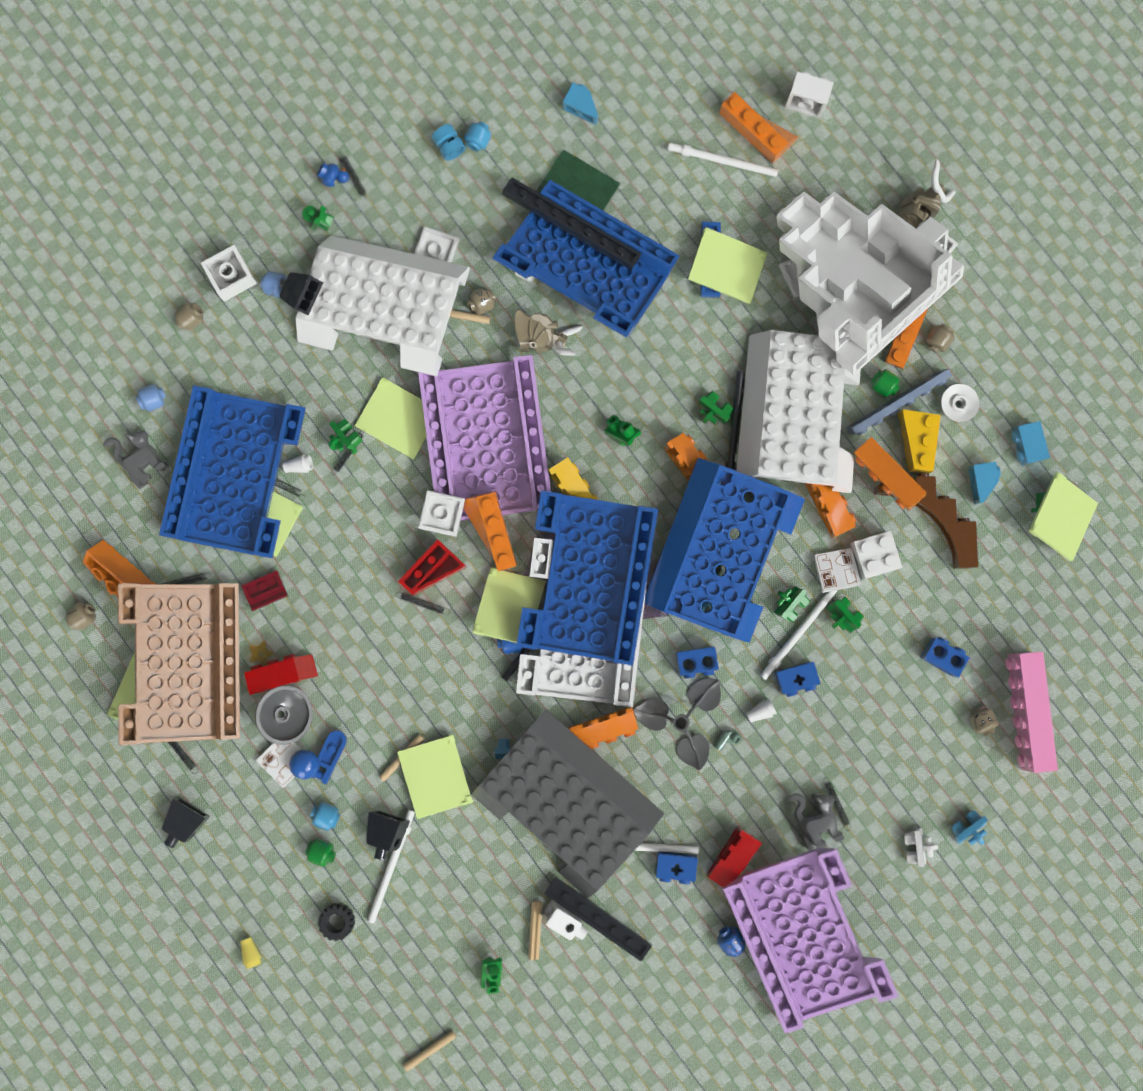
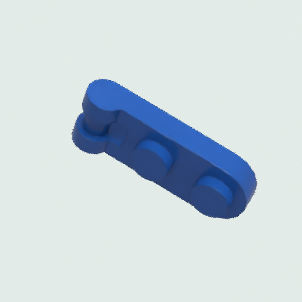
[311,730,347,785]

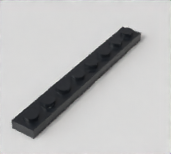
[502,177,642,271]

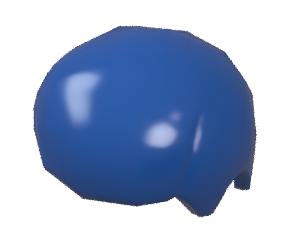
[289,749,319,779]

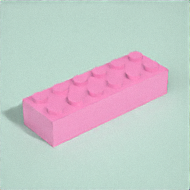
[1006,652,1058,773]

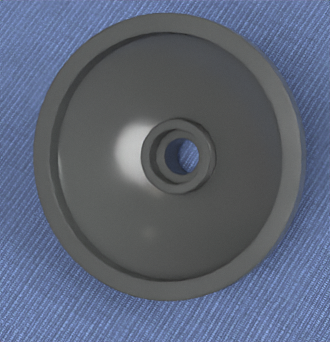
[255,686,313,745]

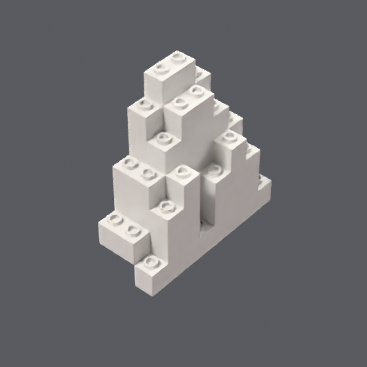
[777,192,964,375]

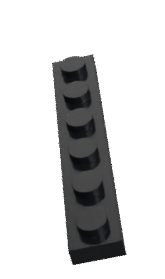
[544,876,652,962]

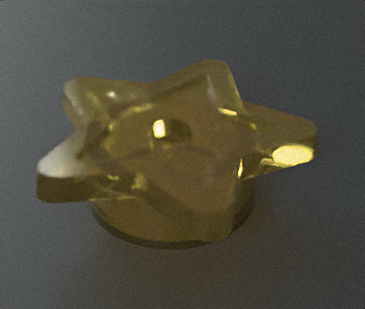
[249,641,274,666]

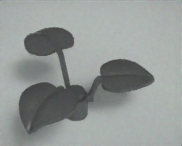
[634,678,721,770]

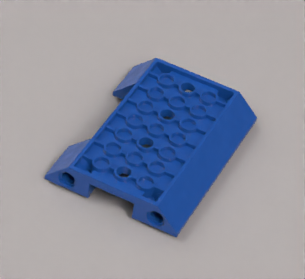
[644,458,805,643]

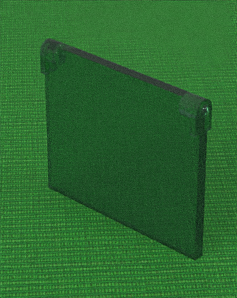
[536,149,620,211]

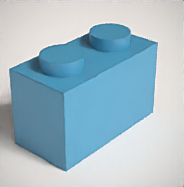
[1011,421,1050,465]

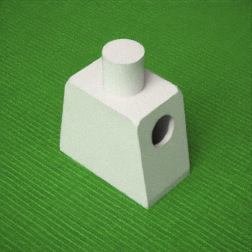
[542,899,588,940]

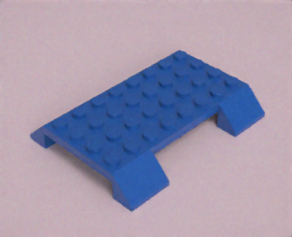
[493,180,679,338]
[159,385,306,559]
[516,491,658,666]

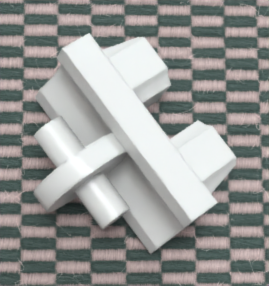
[904,828,938,867]

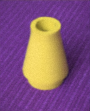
[240,937,262,969]

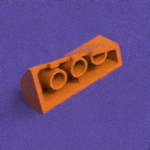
[719,92,799,164]
[664,432,707,481]
[854,437,926,511]
[805,483,856,538]
[463,490,517,571]
[83,540,156,597]
[568,707,638,749]

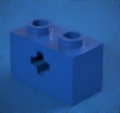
[774,662,821,697]
[655,852,698,884]

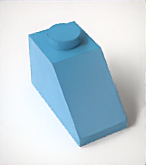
[563,83,598,125]
[968,462,1001,505]

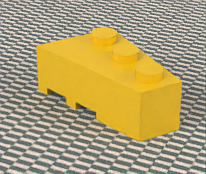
[897,409,941,473]
[549,457,599,500]

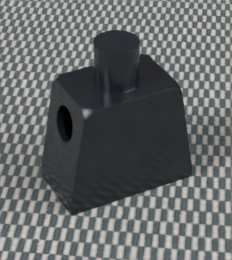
[279,272,324,316]
[161,797,210,848]
[366,810,410,860]

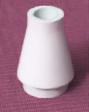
[283,454,313,473]
[746,699,777,723]

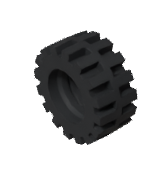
[318,903,355,941]

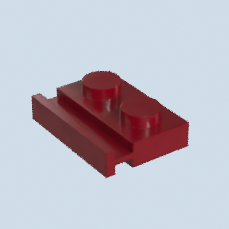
[241,570,289,611]

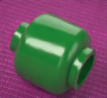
[871,369,900,398]
[305,838,336,867]

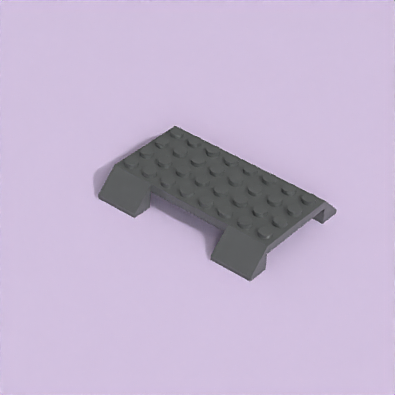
[471,709,664,898]

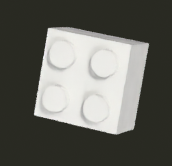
[785,71,834,119]
[201,245,258,302]
[850,531,903,580]

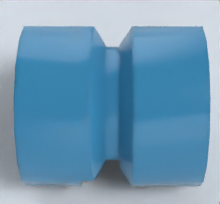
[431,124,466,161]

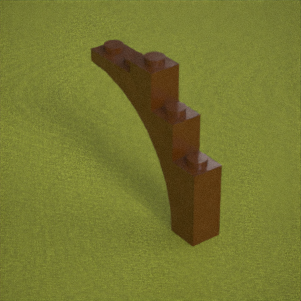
[874,473,978,569]

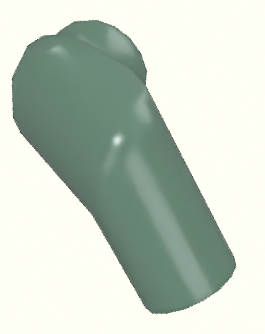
[714,730,742,751]

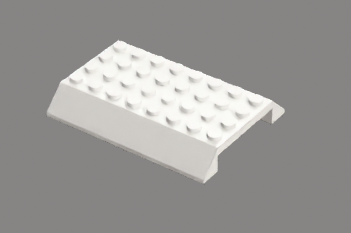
[296,235,470,377]
[736,330,860,493]
[516,538,647,707]

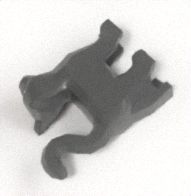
[103,430,169,489]
[788,793,845,851]

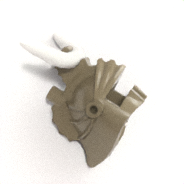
[895,159,956,229]
[515,309,582,356]

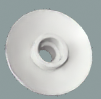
[941,384,980,422]

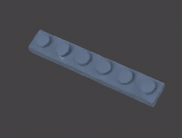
[846,369,952,436]

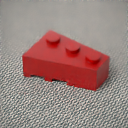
[398,540,467,596]
[244,654,318,695]
[706,825,762,888]

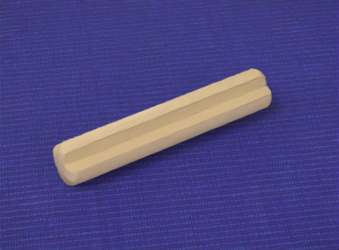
[528,900,542,960]

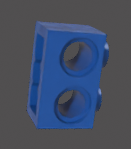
[920,637,970,678]
[676,647,719,679]

